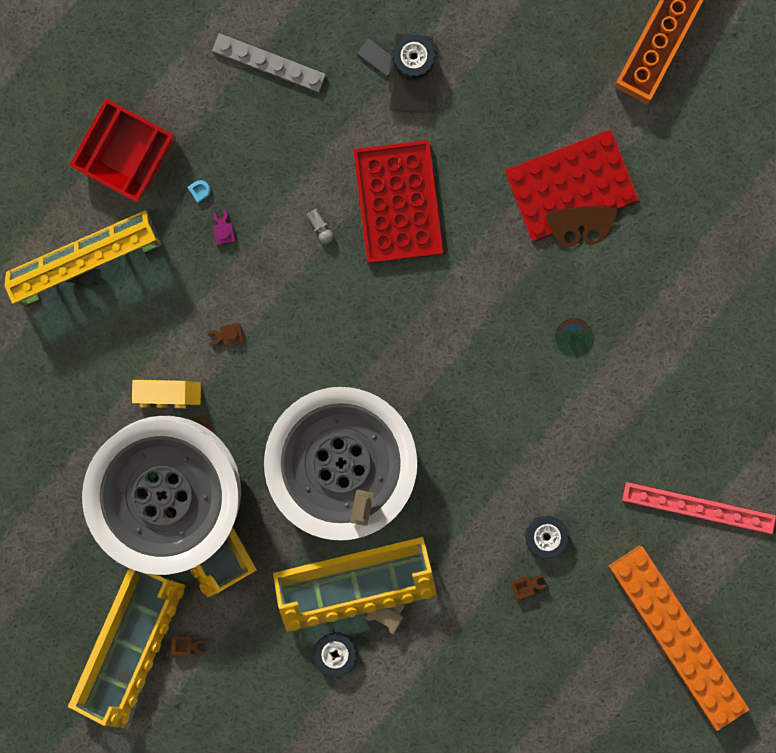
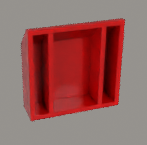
[69,98,176,202]

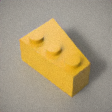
[132,380,201,408]

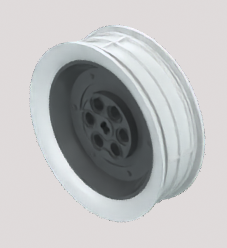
[264,387,417,540]
[82,416,241,575]

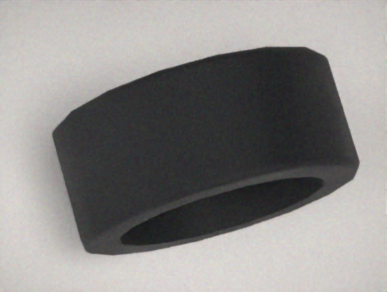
[65,268,101,285]

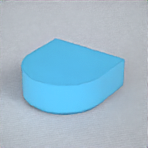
[187,180,210,204]

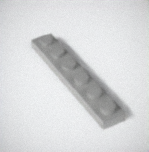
[212,33,326,93]

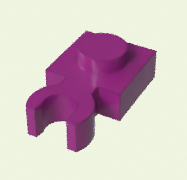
[213,210,235,245]

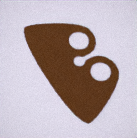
[545,206,617,247]

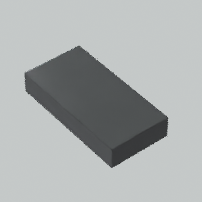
[357,38,395,77]

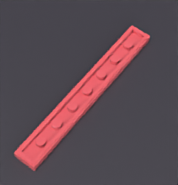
[622,482,776,535]

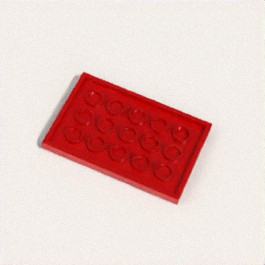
[504,129,639,242]
[353,140,443,263]

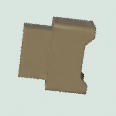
[350,490,373,526]
[365,591,405,634]

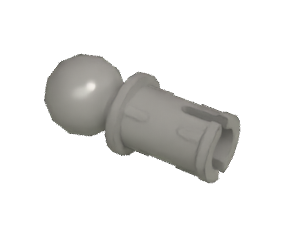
[306,208,333,244]

